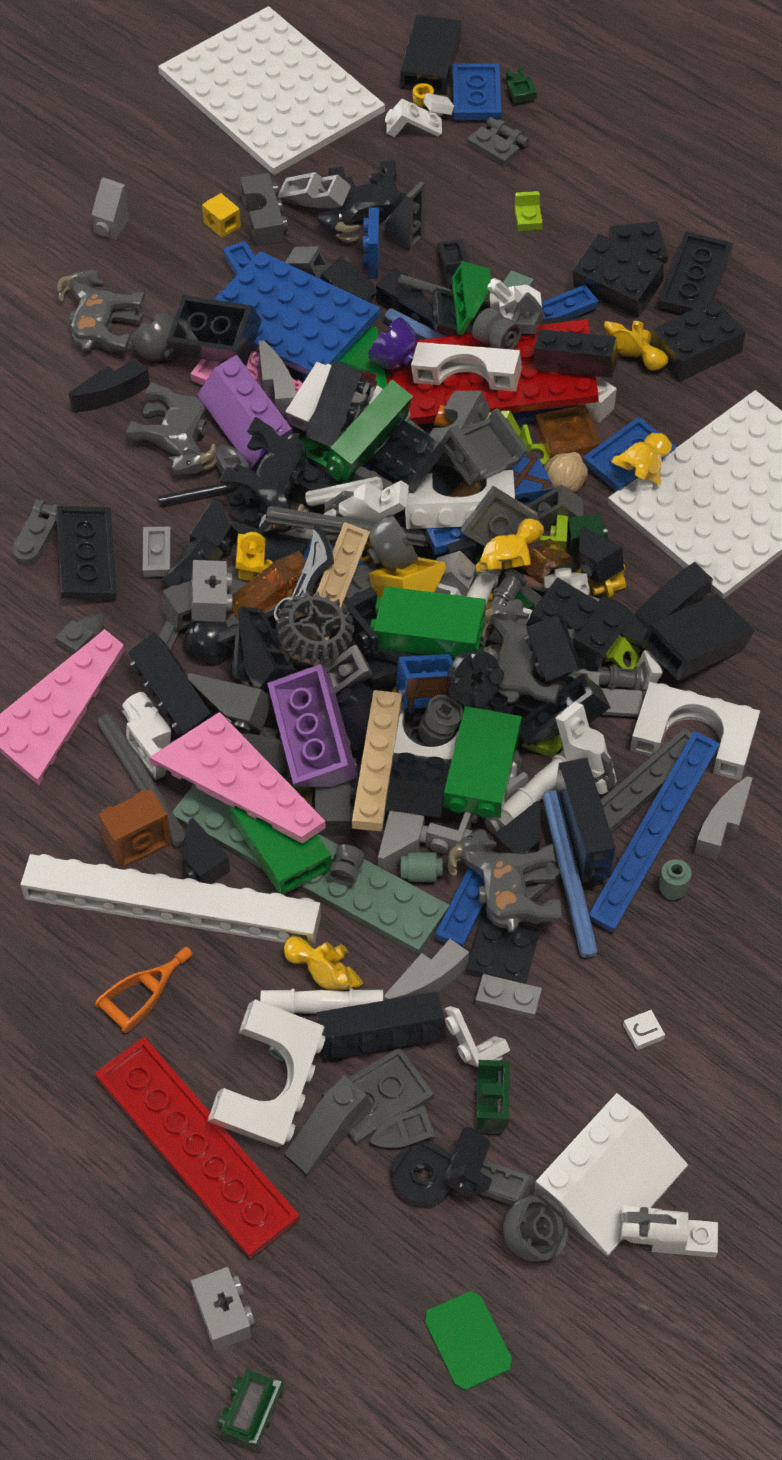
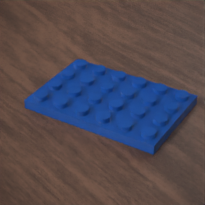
[214,251,381,375]

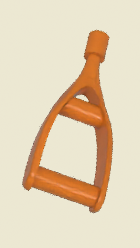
[95,946,193,1033]

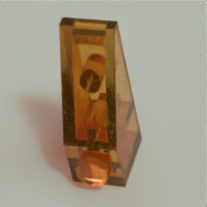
[232,551,306,621]

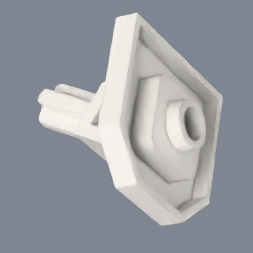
[488,278,542,320]

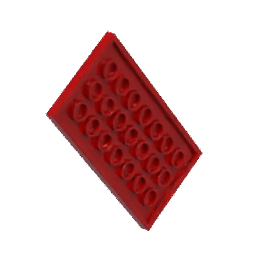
[386,319,599,424]

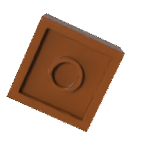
[98,788,172,869]

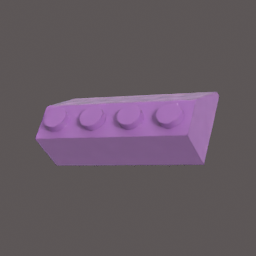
[197,355,293,471]
[267,664,357,787]

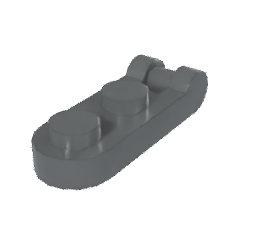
[12,499,61,566]

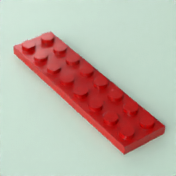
[95,1037,300,1259]

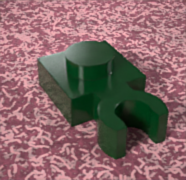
[506,66,537,103]

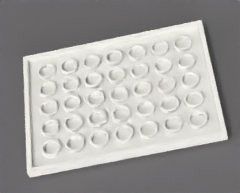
[158,6,385,175]
[607,390,782,599]

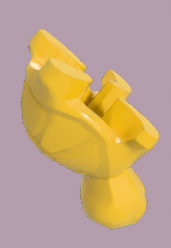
[604,321,668,371]
[611,433,672,485]
[475,518,544,572]
[283,935,363,991]

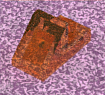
[521,539,570,584]

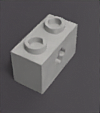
[192,560,232,622]
[191,1267,255,1351]

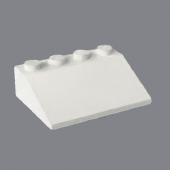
[534,1093,688,1257]

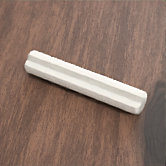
[305,477,383,506]

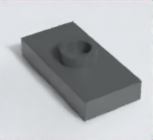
[480,1160,534,1205]

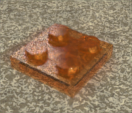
[535,405,601,458]

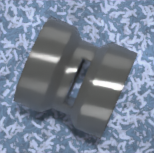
[328,845,365,886]

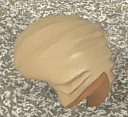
[544,452,588,492]

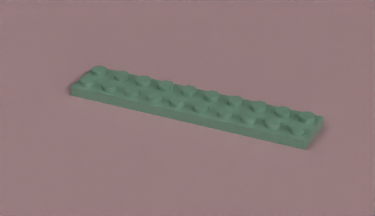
[173,784,450,956]

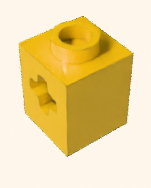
[202,193,241,238]

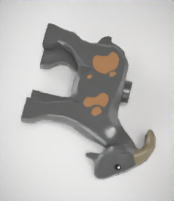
[57,270,145,352]
[448,829,562,932]

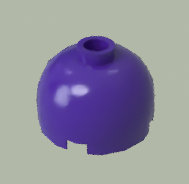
[368,317,417,370]

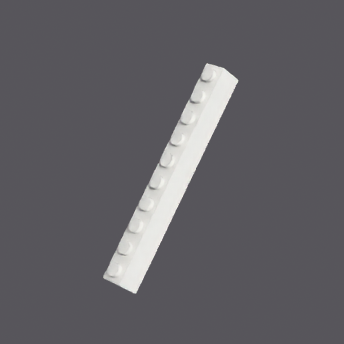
[21,854,321,948]

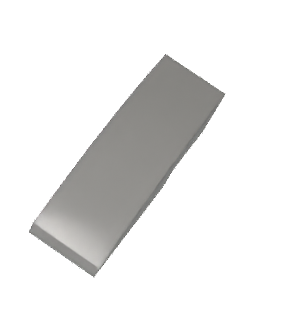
[277,172,351,208]
[259,341,296,416]
[694,776,753,861]
[384,939,469,1000]

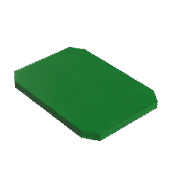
[425,1291,512,1391]

